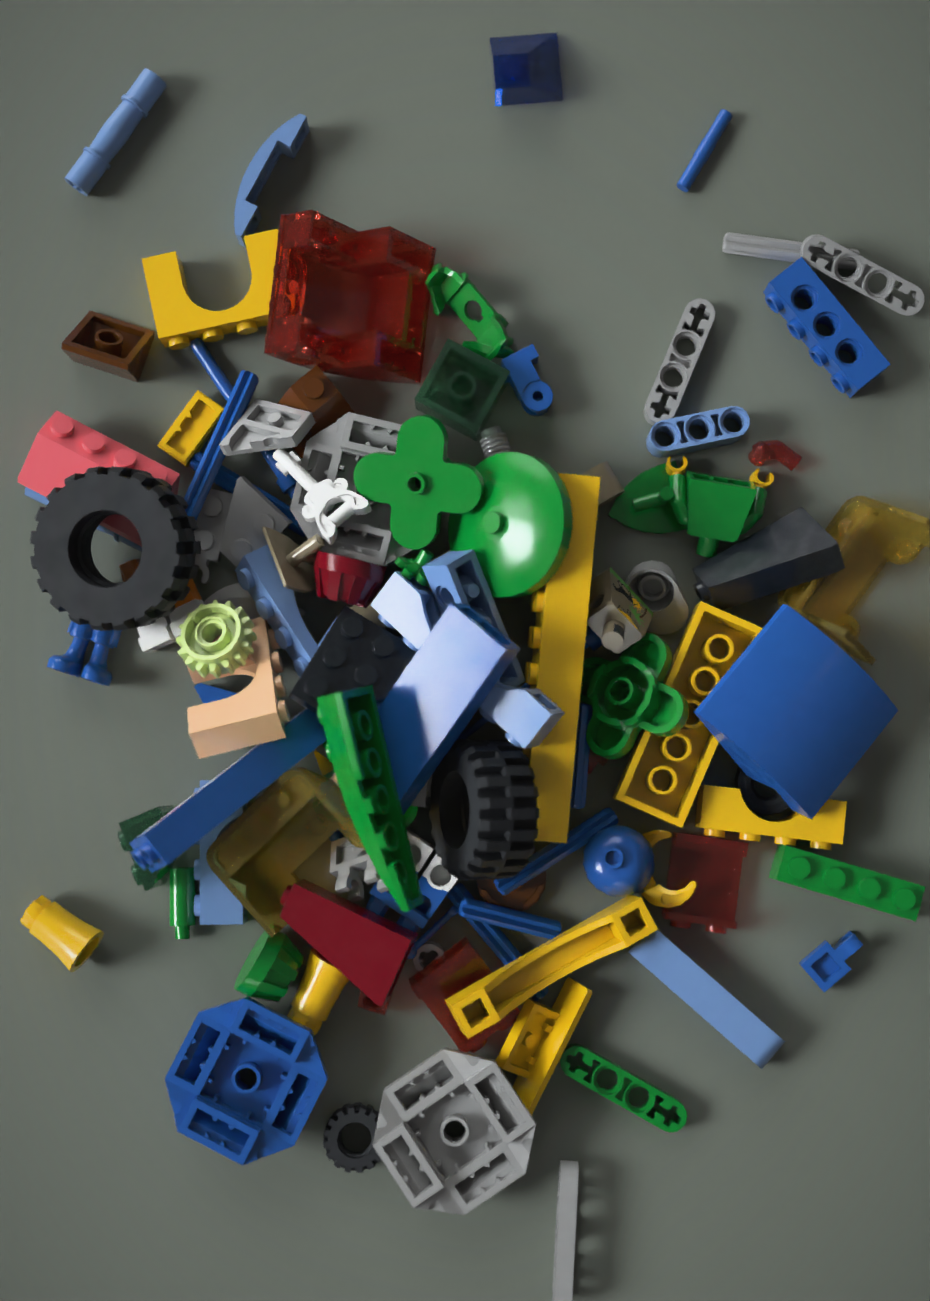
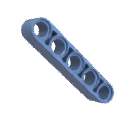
[629,930,785,1069]

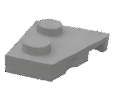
[219,399,316,456]

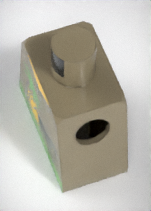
[587,567,653,654]

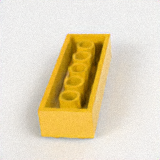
[612,601,763,828]

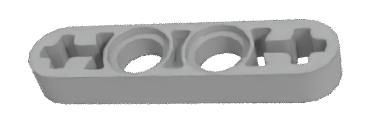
[800,234,925,316]
[643,298,715,426]
[552,1160,579,1301]

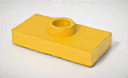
[157,390,224,467]

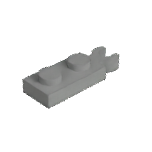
[194,489,233,585]

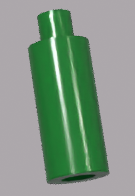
[170,867,196,939]

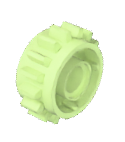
[176,600,257,678]

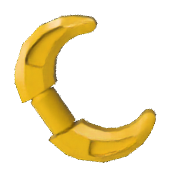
[642,830,697,908]

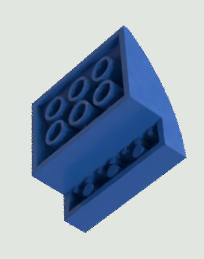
[694,604,899,819]

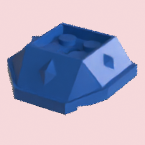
[165,996,329,1166]

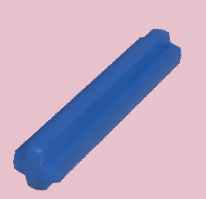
[570,703,593,809]
[459,897,562,939]

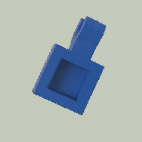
[799,931,863,993]

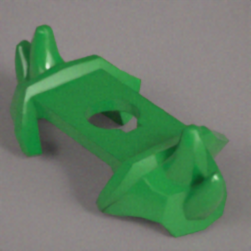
[425,263,515,360]

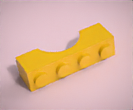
[695,785,847,850]

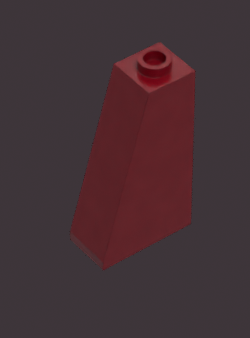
[280,879,418,1007]

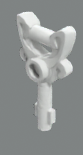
[273,448,372,545]

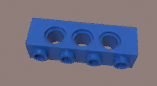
[763,257,891,398]

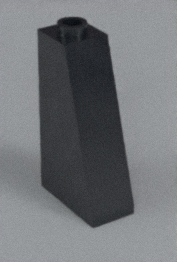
[692,507,845,610]

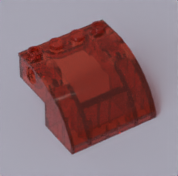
[264,209,436,384]

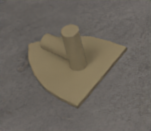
[262,526,325,593]

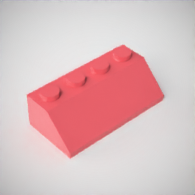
[18,410,180,547]

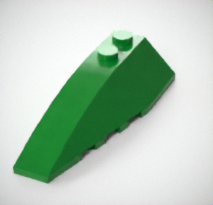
[317,685,424,912]

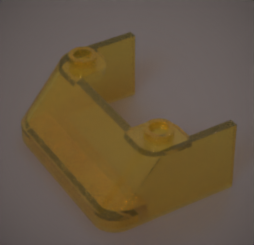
[777,496,930,665]

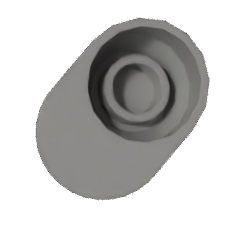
[626,560,689,635]

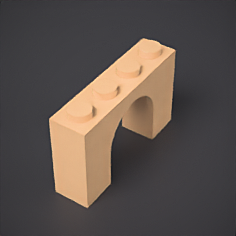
[186,617,290,759]

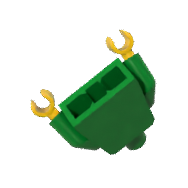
[665,456,774,558]

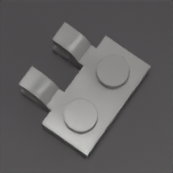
[330,833,388,902]

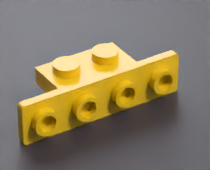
[495,977,592,1115]

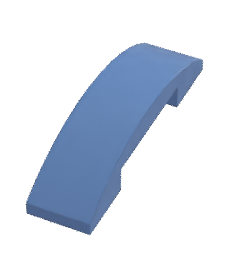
[234,113,310,248]

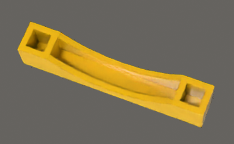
[445,895,658,1039]

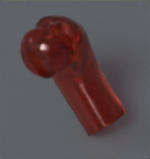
[748,440,802,471]

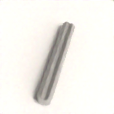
[722,232,860,270]

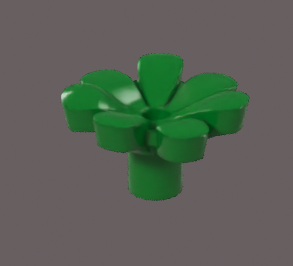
[394,548,434,589]

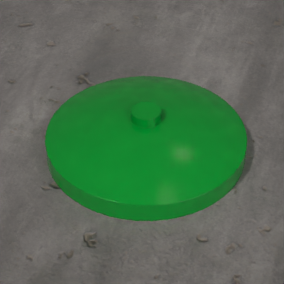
[448,452,573,598]

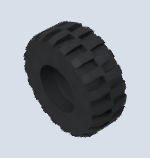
[30,466,201,631]

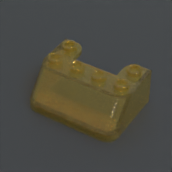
[206,767,365,937]

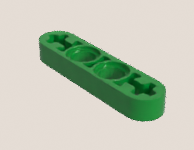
[560,1043,687,1132]

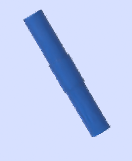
[676,109,733,192]

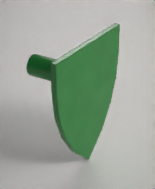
[608,460,685,534]

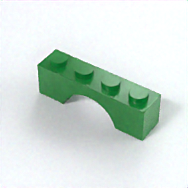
[768,844,925,921]

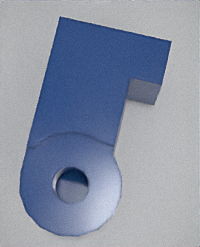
[501,344,553,417]

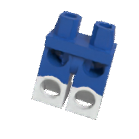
[365,829,458,932]

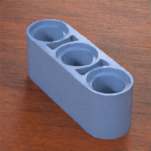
[646,406,750,458]

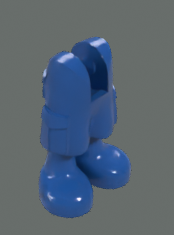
[46,621,122,686]

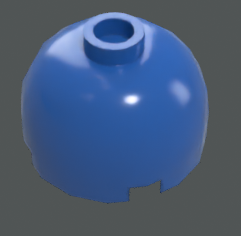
[583,825,655,897]

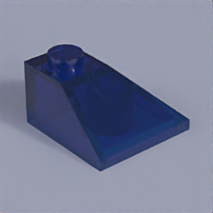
[489,33,563,106]

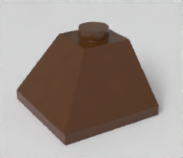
[277,365,355,459]

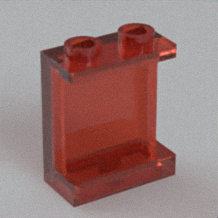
[662,832,748,934]
[409,936,520,1053]

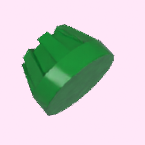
[234,926,304,1002]

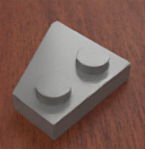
[219,476,292,567]

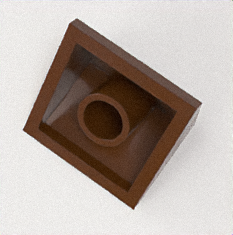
[61,311,155,382]

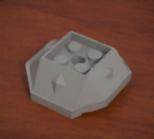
[290,412,421,567]
[372,1047,536,1215]

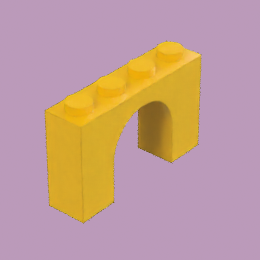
[141,229,299,350]

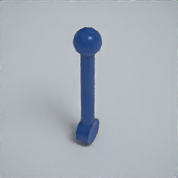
[408,905,459,959]

